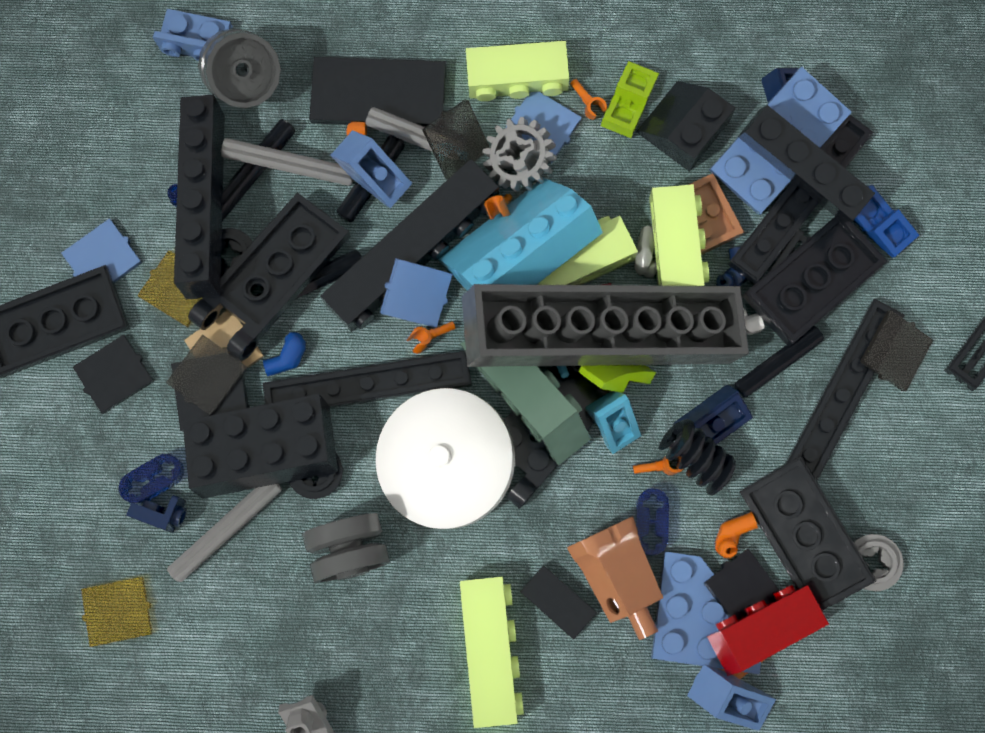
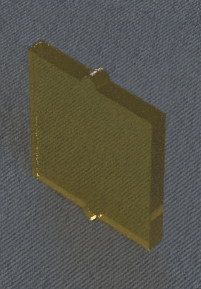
[137,250,202,328]
[81,577,152,647]

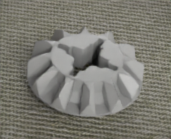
[854,534,904,591]

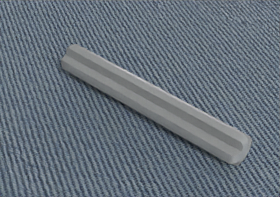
[221,138,353,186]
[167,484,282,582]

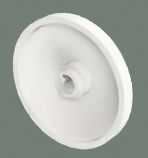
[376,388,515,529]

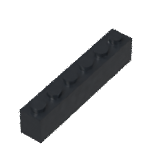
[174,94,225,300]
[320,159,499,332]

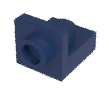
[126,495,187,533]

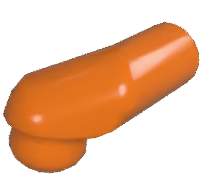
[715,512,758,558]

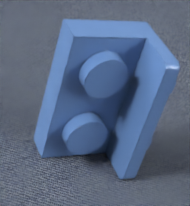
[153,9,233,61]

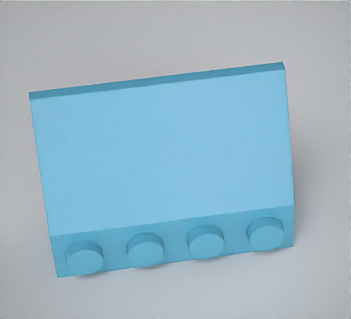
[438,178,603,291]

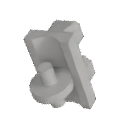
[278,695,335,733]

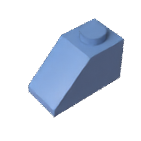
[330,130,412,208]
[687,664,776,731]

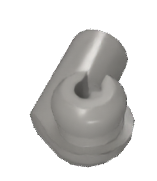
[634,226,657,278]

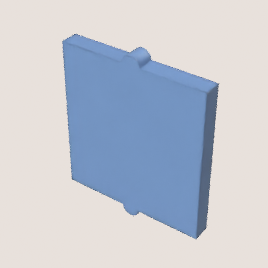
[505,91,582,163]
[61,218,142,283]
[380,258,453,328]

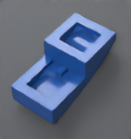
[853,185,919,258]

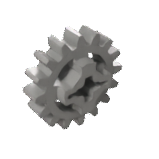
[483,117,557,192]

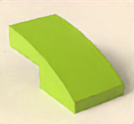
[601,61,659,138]
[578,365,656,393]

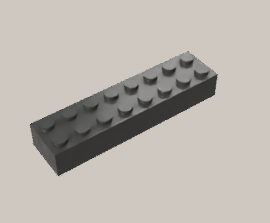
[462,284,749,367]

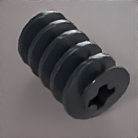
[658,419,736,496]

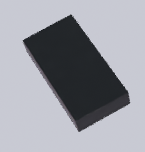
[520,565,597,640]

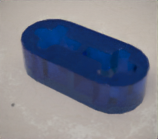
[118,454,184,504]
[635,488,669,556]

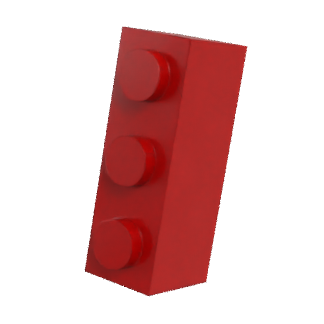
[707,585,829,676]

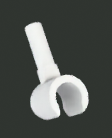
[743,307,764,335]

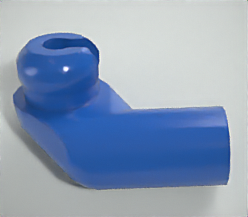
[263,332,306,376]

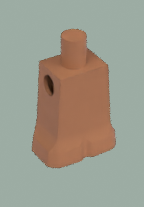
[567,516,663,640]

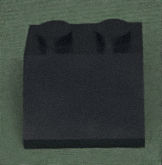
[637,81,735,172]

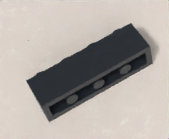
[738,105,875,222]

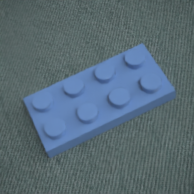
[709,67,852,215]

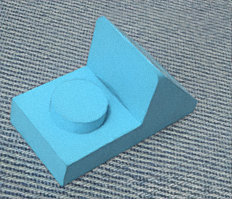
[585,391,641,454]

